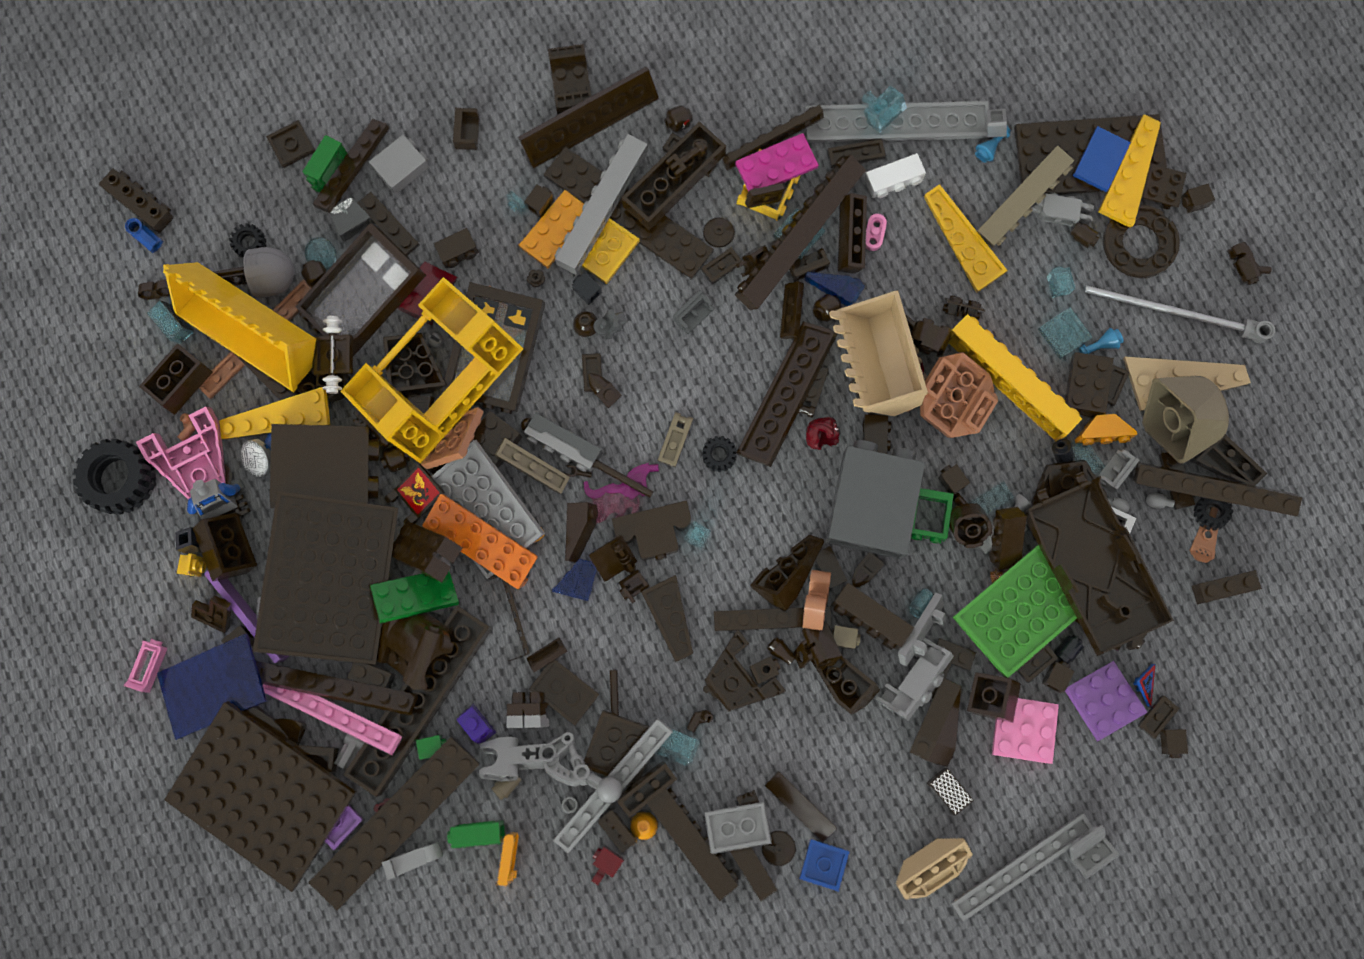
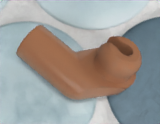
[177,413,195,441]

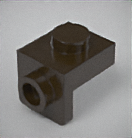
[619,569,649,604]

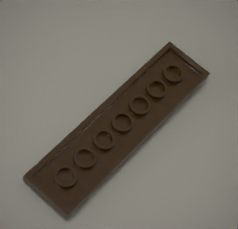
[518,66,659,169]
[736,321,838,467]

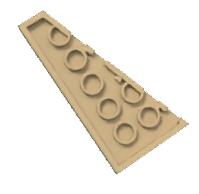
[1123,357,1251,411]

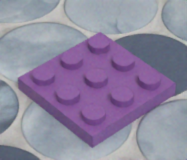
[1065,661,1147,742]

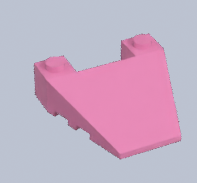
[136,407,226,499]

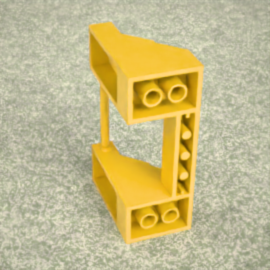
[340,277,524,463]

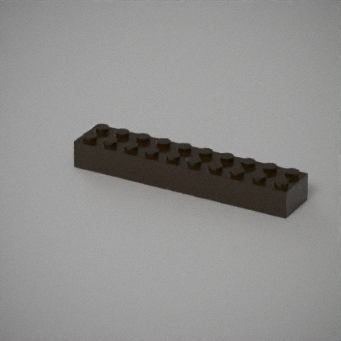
[343,606,493,797]

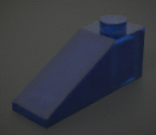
[804,272,865,306]

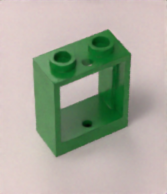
[302,135,348,193]
[911,488,954,544]
[447,820,505,848]

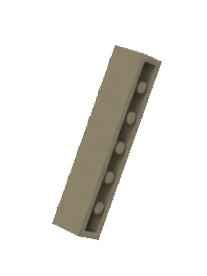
[977,145,1074,247]

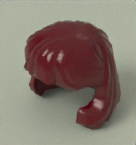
[806,417,840,450]

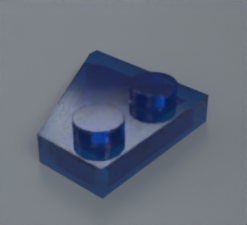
[552,559,597,602]

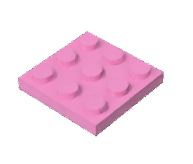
[992,698,1059,764]

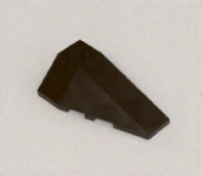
[750,535,825,610]
[811,656,880,715]
[910,678,961,767]

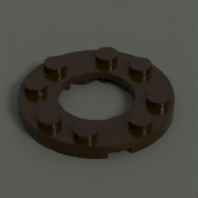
[1103,205,1180,278]

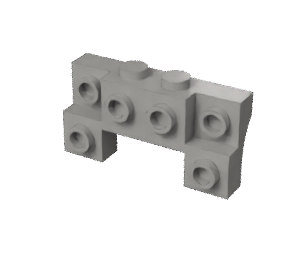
[876,638,954,721]

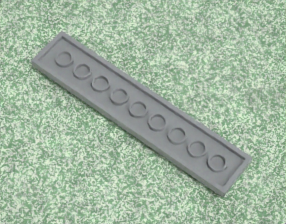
[805,101,989,143]

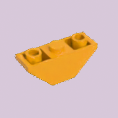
[1075,414,1137,446]

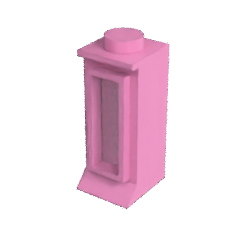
[123,639,167,693]

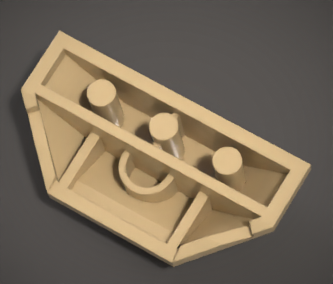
[896,838,973,900]

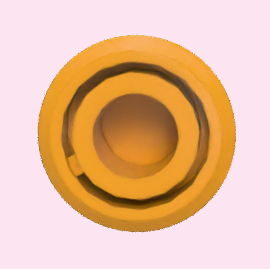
[630,811,658,840]

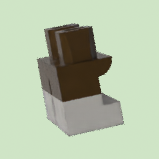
[506,692,549,728]

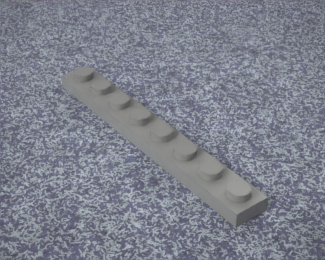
[553,718,673,853]
[951,813,1092,921]

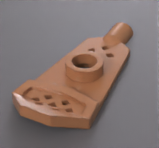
[1189,507,1218,563]

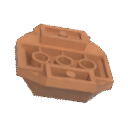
[920,352,998,438]

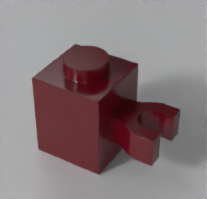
[592,846,625,885]

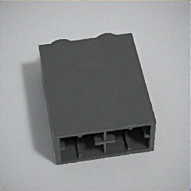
[825,440,925,559]

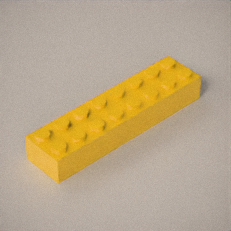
[948,314,1082,441]

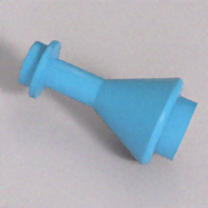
[975,126,1011,163]
[1079,328,1124,354]

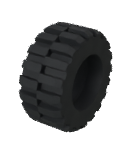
[73,438,156,515]

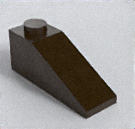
[565,502,598,563]

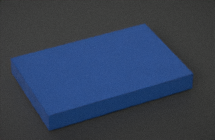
[1073,126,1131,192]

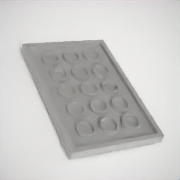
[431,440,545,579]

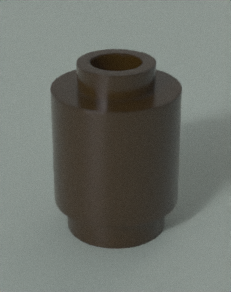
[1070,222,1100,248]

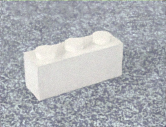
[864,153,926,198]

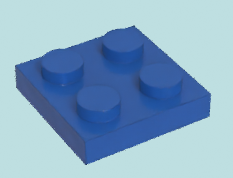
[799,839,850,891]

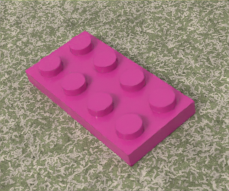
[735,133,819,192]

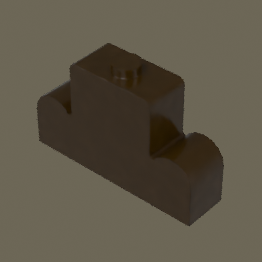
[612,500,691,561]

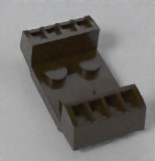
[548,44,591,115]

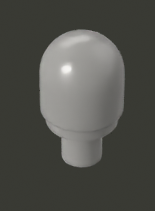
[1146,493,1175,509]
[1107,497,1130,513]

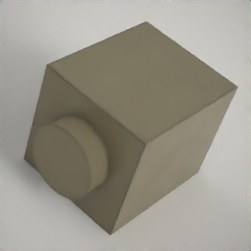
[832,625,861,650]

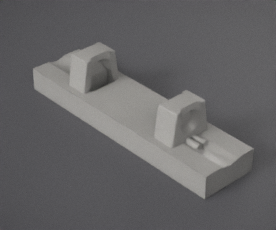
[898,592,946,666]

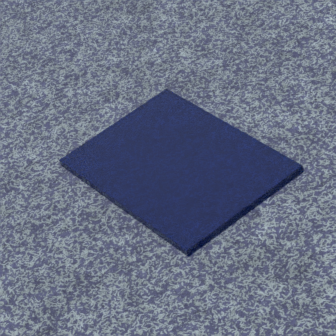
[157,634,267,740]

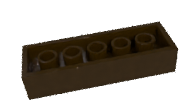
[621,121,726,230]

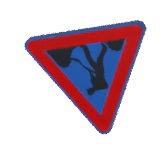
[1133,664,1156,707]

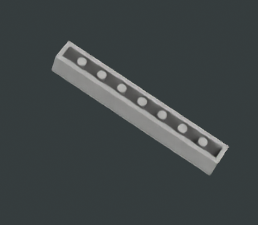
[555,134,648,275]

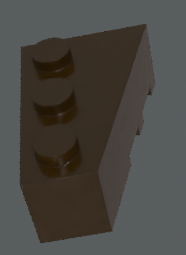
[1191,434,1267,486]

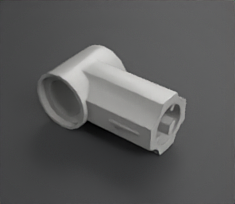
[334,734,365,770]

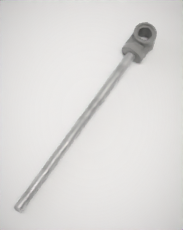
[1084,285,1275,343]

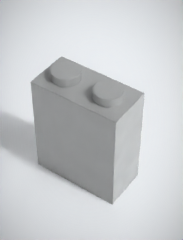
[369,135,429,195]

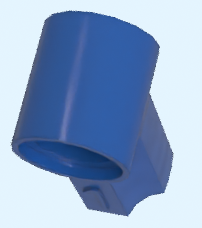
[125,218,163,253]

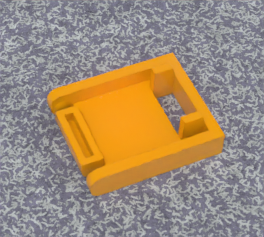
[497,832,519,886]

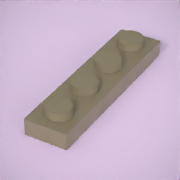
[494,438,570,494]

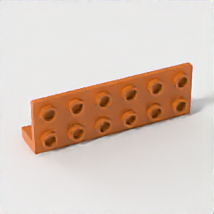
[422,494,538,589]

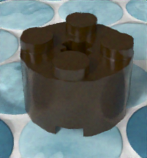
[911,318,952,357]
[949,503,993,548]

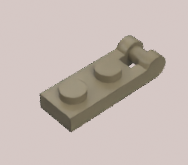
[658,412,694,468]

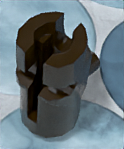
[1227,242,1272,286]

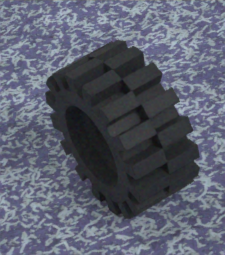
[229,223,267,258]
[702,436,737,472]
[1193,497,1234,531]

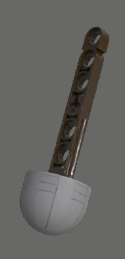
[138,247,294,300]

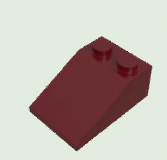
[398,262,458,326]

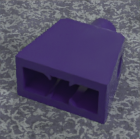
[456,703,496,745]

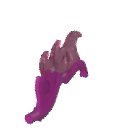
[584,463,659,523]

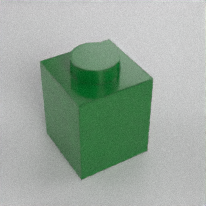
[416,735,447,760]

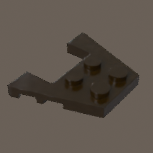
[704,630,786,712]

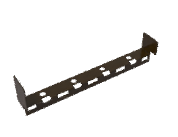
[488,576,530,662]

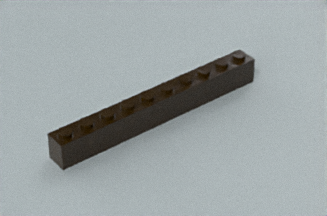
[735,154,866,310]

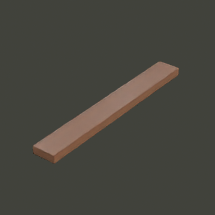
[199,279,312,399]

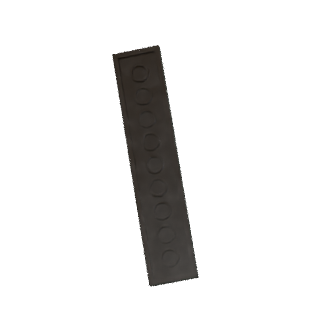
[543,147,714,280]
[308,736,480,910]

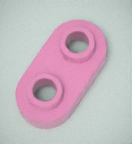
[866,214,887,251]

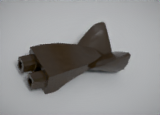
[227,697,306,747]

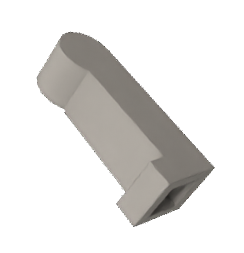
[382,842,443,880]

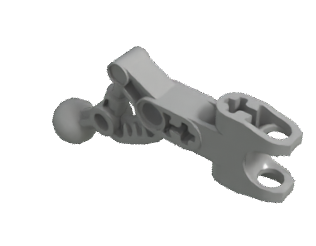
[479,732,622,803]

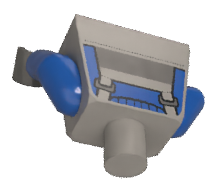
[187,479,246,520]

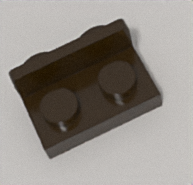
[598,809,638,853]

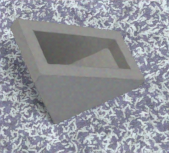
[987,109,1007,138]

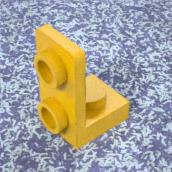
[177,553,206,577]

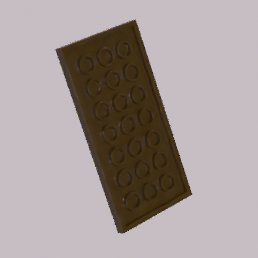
[1014,114,1167,195]

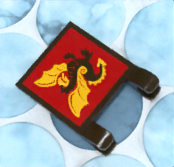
[384,464,445,524]

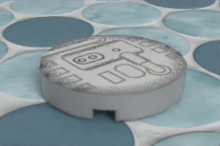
[241,439,271,477]

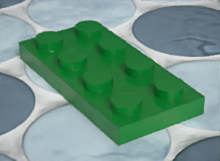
[370,571,459,623]

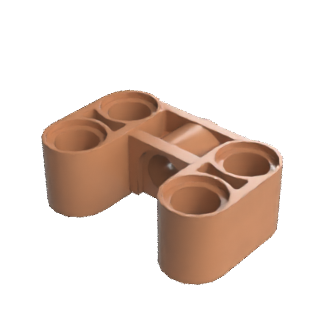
[803,570,831,631]

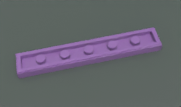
[204,570,289,663]

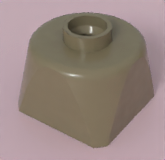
[1142,376,1229,464]

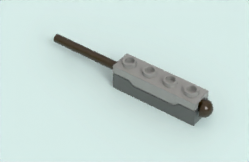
[521,413,654,498]

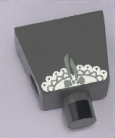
[330,197,374,242]

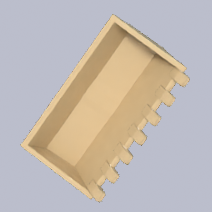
[829,291,928,417]

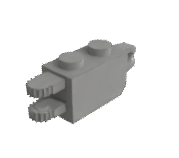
[1031,193,1094,227]

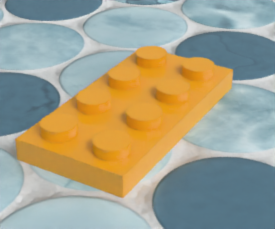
[519,190,584,269]

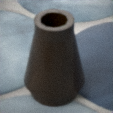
[767,637,796,665]

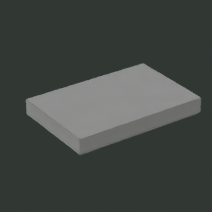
[704,802,772,854]

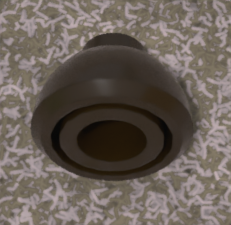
[573,311,597,337]

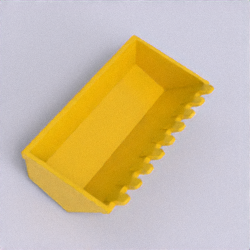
[163,262,316,393]

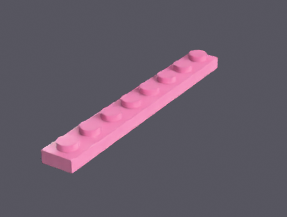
[260,684,402,755]

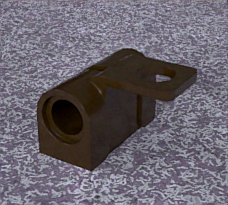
[793,621,842,669]

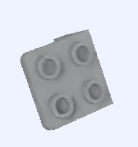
[1070,825,1119,879]

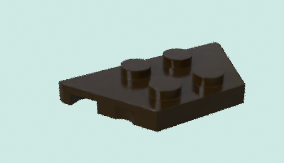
[1031,459,1107,506]

